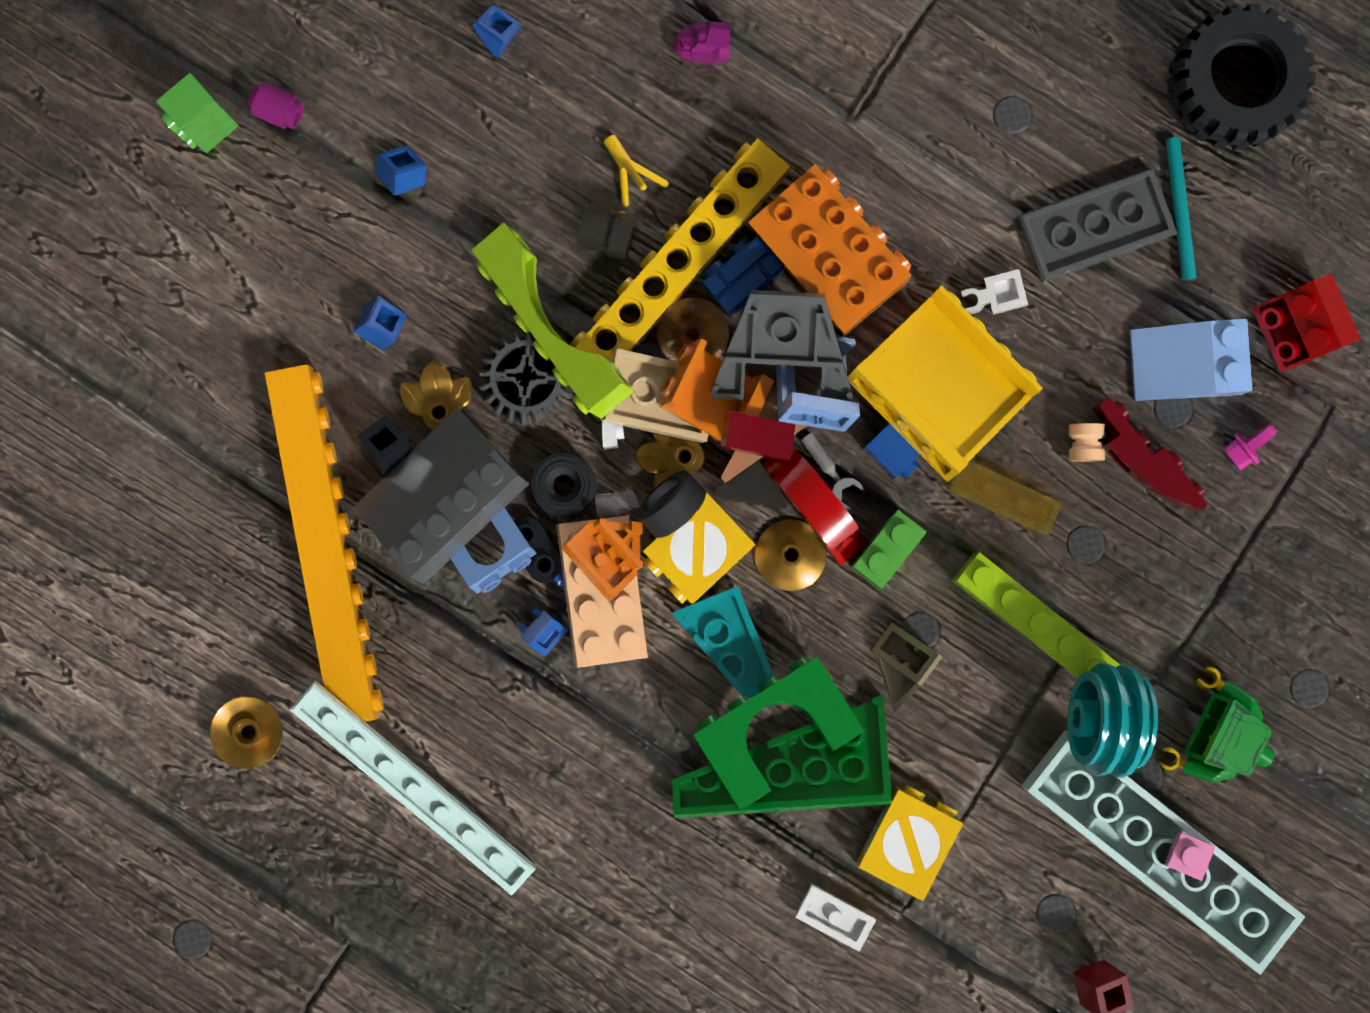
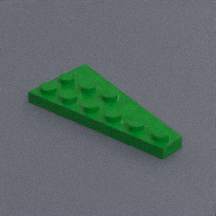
[672,695,892,818]

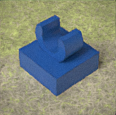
[519,608,568,657]

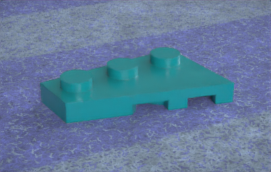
[672,586,774,699]

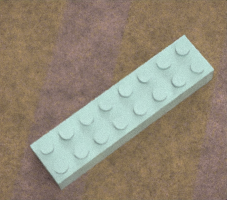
[1021,730,1305,975]

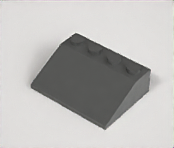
[354,407,529,584]

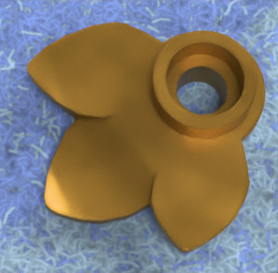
[400,360,472,430]
[634,433,705,489]

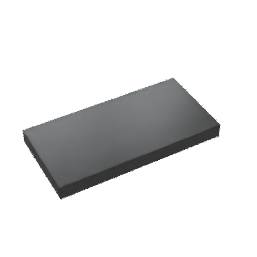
[1017,167,1178,283]

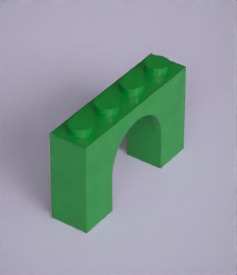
[693,656,865,811]

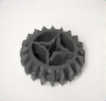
[478,330,573,427]

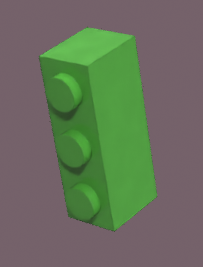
[156,73,239,153]

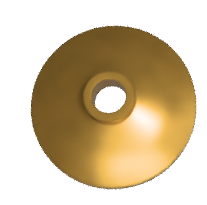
[755,520,826,591]
[210,697,283,769]

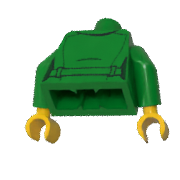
[1159,667,1275,783]

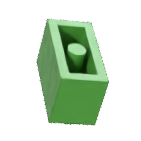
[850,510,927,589]

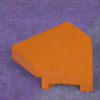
[561,518,643,601]

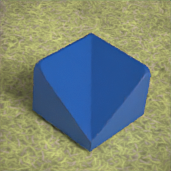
[376,145,426,196]
[353,296,407,350]

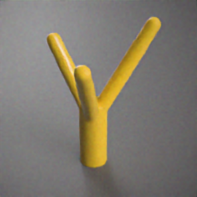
[604,135,669,207]

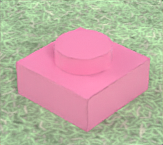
[1164,831,1216,881]

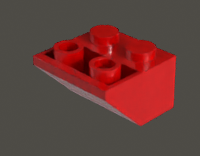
[1252,273,1361,373]

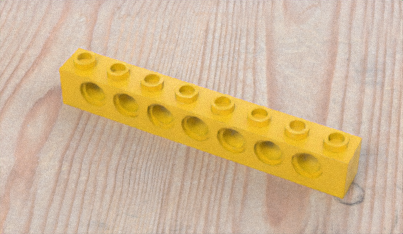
[570,138,790,361]

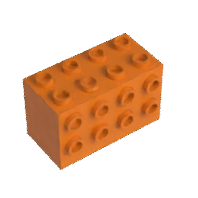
[748,164,911,337]

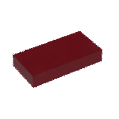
[720,411,796,461]

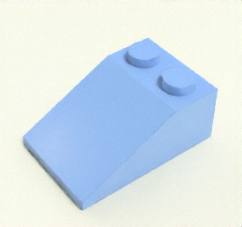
[1129,319,1252,401]

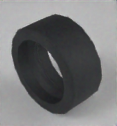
[636,471,706,538]

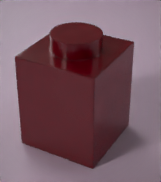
[1073,959,1134,1013]

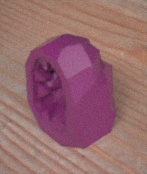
[673,21,730,65]

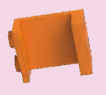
[659,338,774,442]

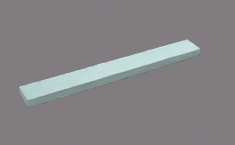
[290,680,536,896]

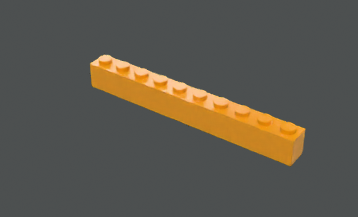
[265,364,384,722]

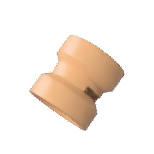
[1069,423,1105,462]

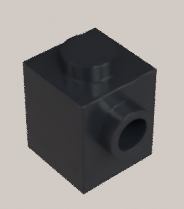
[357,415,412,478]

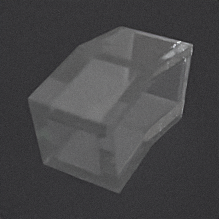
[595,486,640,517]

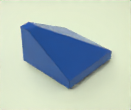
[473,4,522,58]

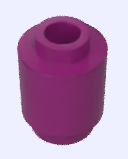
[248,82,305,129]

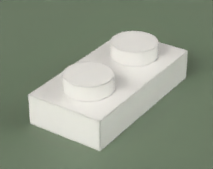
[795,883,876,952]

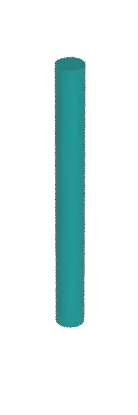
[1165,137,1196,281]

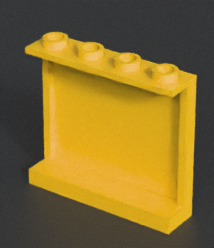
[848,285,1043,482]

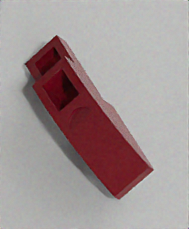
[1092,397,1208,511]

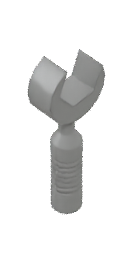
[800,432,864,510]

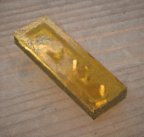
[948,461,1063,537]

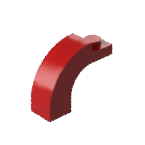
[761,447,868,566]

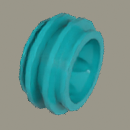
[1067,663,1158,778]

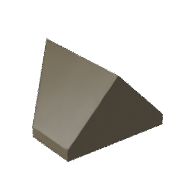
[871,623,942,713]

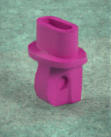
[1223,422,1278,471]

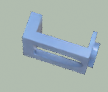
[776,334,860,432]
[450,508,537,594]

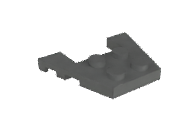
[711,290,853,402]

